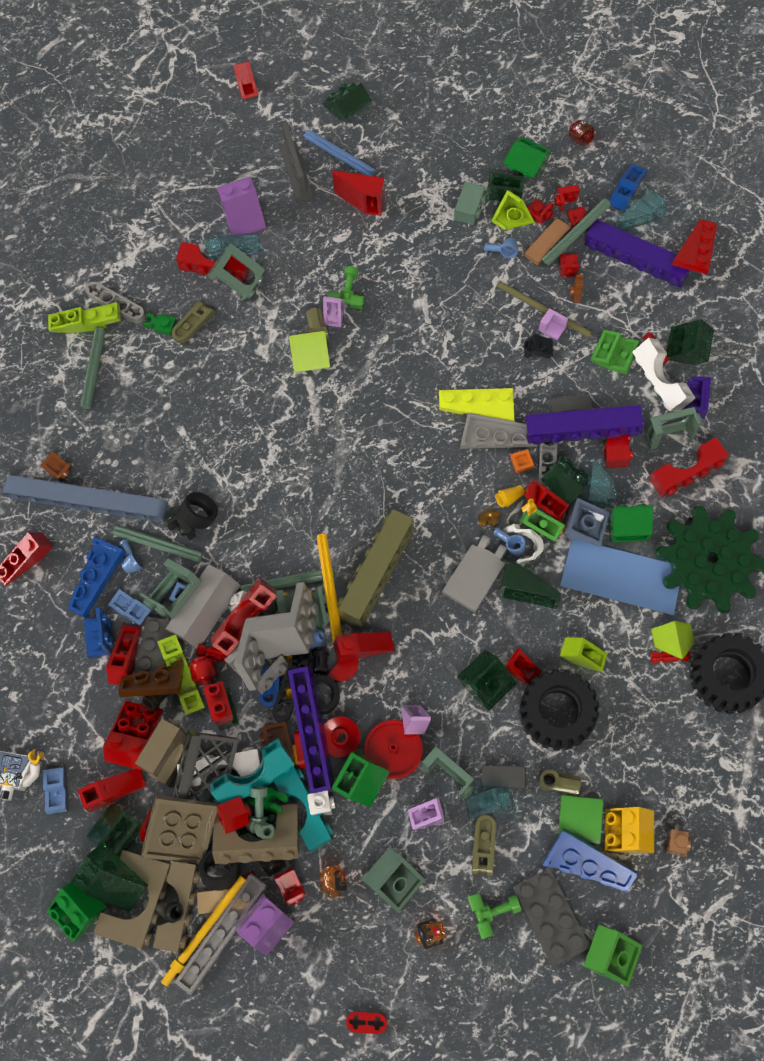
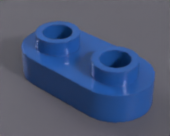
[259,667,280,708]

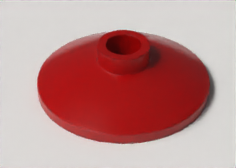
[324,716,361,758]

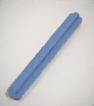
[304,130,376,176]

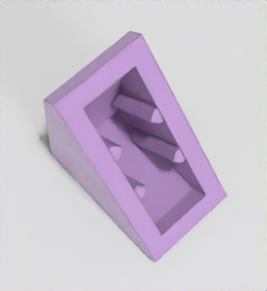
[323,296,345,327]
[401,705,431,734]
[408,798,444,830]

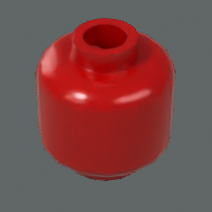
[189,655,217,686]

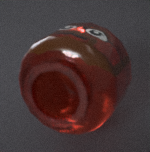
[569,120,595,146]

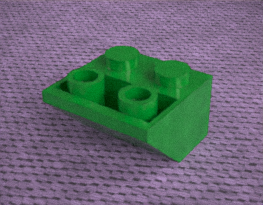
[503,136,552,178]
[608,504,653,543]
[331,750,390,807]
[47,876,107,943]

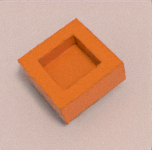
[510,449,534,474]

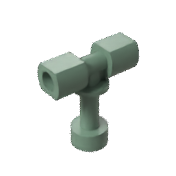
[245,786,274,839]

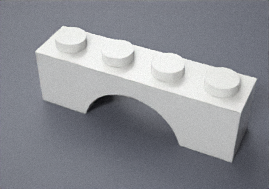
[633,338,695,411]
[177,747,261,791]

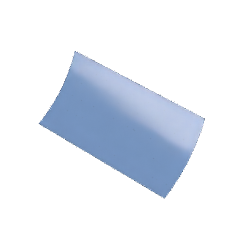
[560,540,680,615]

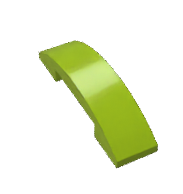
[157,634,205,716]

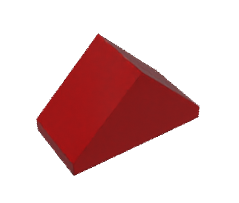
[505,648,542,685]

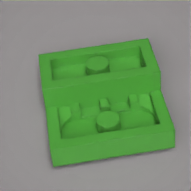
[591,330,640,375]
[558,794,603,844]

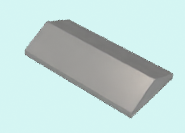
[165,564,241,649]

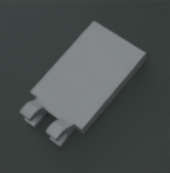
[442,535,507,613]

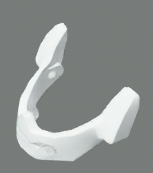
[504,524,544,572]

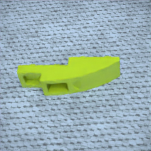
[48,302,121,333]

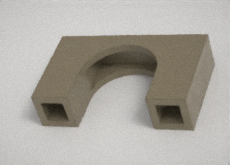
[135,719,187,787]
[212,804,300,865]
[93,850,170,950]

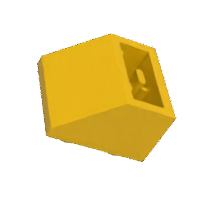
[605,807,654,854]

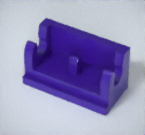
[685,376,711,419]

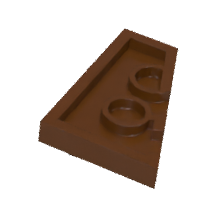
[118,659,184,698]

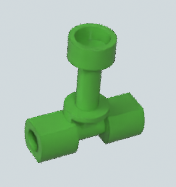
[328,266,365,310]
[467,893,521,939]

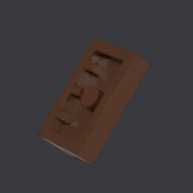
[260,721,295,762]

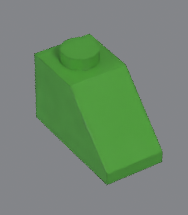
[519,509,565,542]

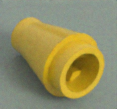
[495,485,525,508]

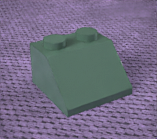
[362,847,425,913]

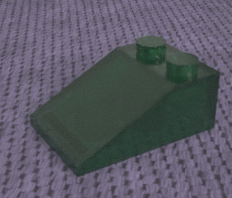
[499,563,561,609]
[71,843,148,912]

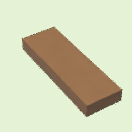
[524,218,571,266]

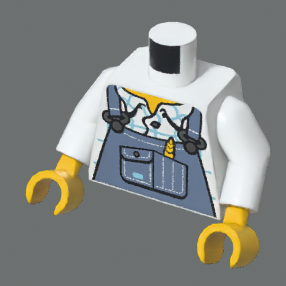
[0,749,44,801]

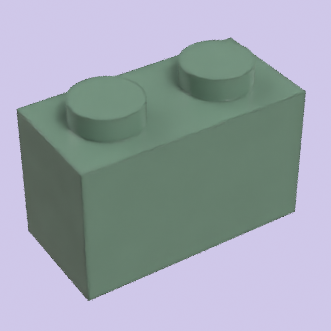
[454,182,487,225]

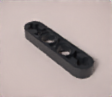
[272,652,311,723]

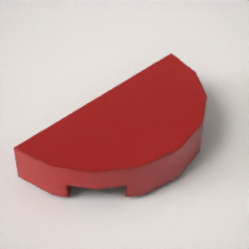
[327,659,359,682]

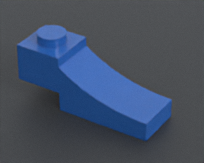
[610,163,648,211]

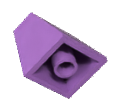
[217,177,266,239]
[235,894,295,956]

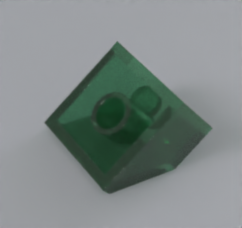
[457,650,517,711]

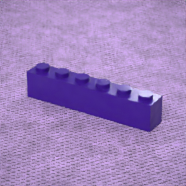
[584,219,690,288]
[526,405,643,445]
[288,667,334,794]

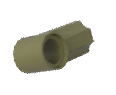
[306,307,329,341]
[538,769,581,796]

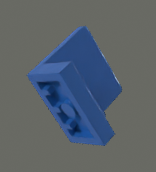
[84,607,114,658]

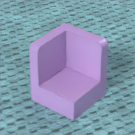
[539,308,568,340]

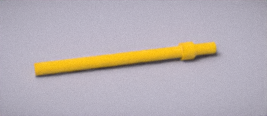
[161,875,247,987]

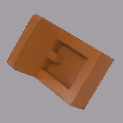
[40,451,71,480]

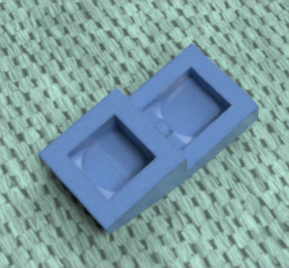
[108,589,151,626]
[43,767,67,814]

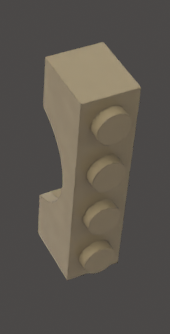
[153,861,201,953]

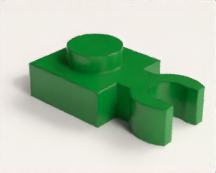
[143,313,177,336]

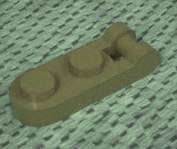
[172,300,215,343]
[472,815,496,876]

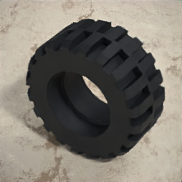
[690,633,764,714]
[519,669,599,751]

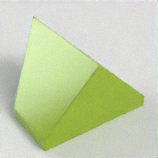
[491,190,535,230]
[651,621,695,660]

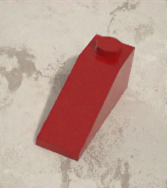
[106,625,142,685]
[333,632,395,663]

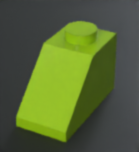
[560,637,607,672]

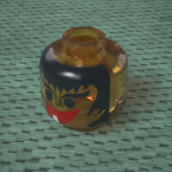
[319,866,347,898]
[414,918,447,950]

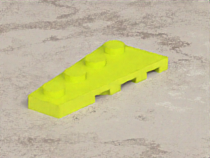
[439,388,515,422]

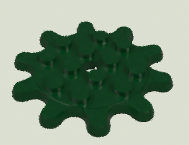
[655,505,764,613]

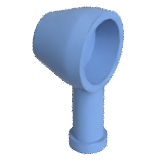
[484,237,518,258]
[493,527,526,556]
[119,539,143,574]

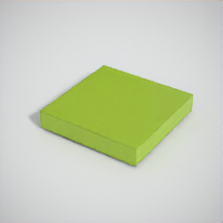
[289,331,330,372]

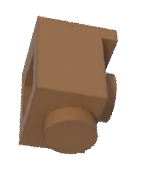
[665,829,691,857]

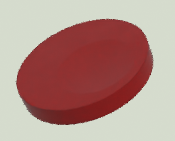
[364,720,423,780]

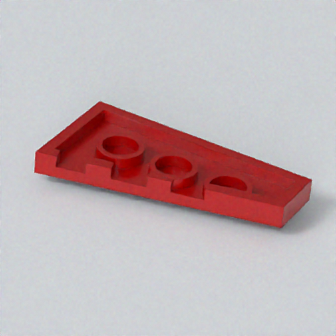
[672,219,717,275]

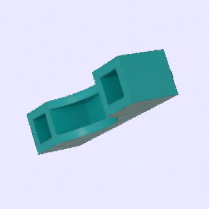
[209,738,295,804]
[273,766,334,853]

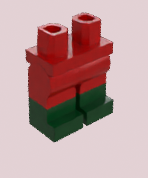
[203,681,239,731]

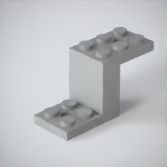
[234,582,319,691]

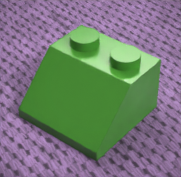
[584,925,643,987]

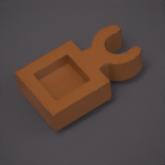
[570,275,583,304]

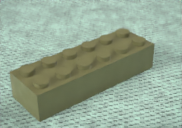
[337,509,414,631]

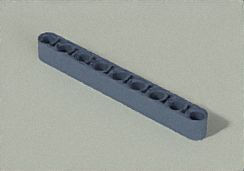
[2,475,168,522]

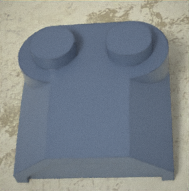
[563,498,611,547]

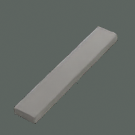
[174,873,268,995]

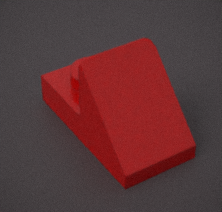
[232,61,258,100]

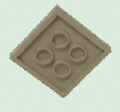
[141,795,217,864]

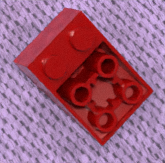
[332,171,385,216]
[103,701,163,771]

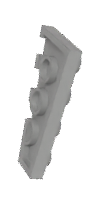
[460,413,537,449]

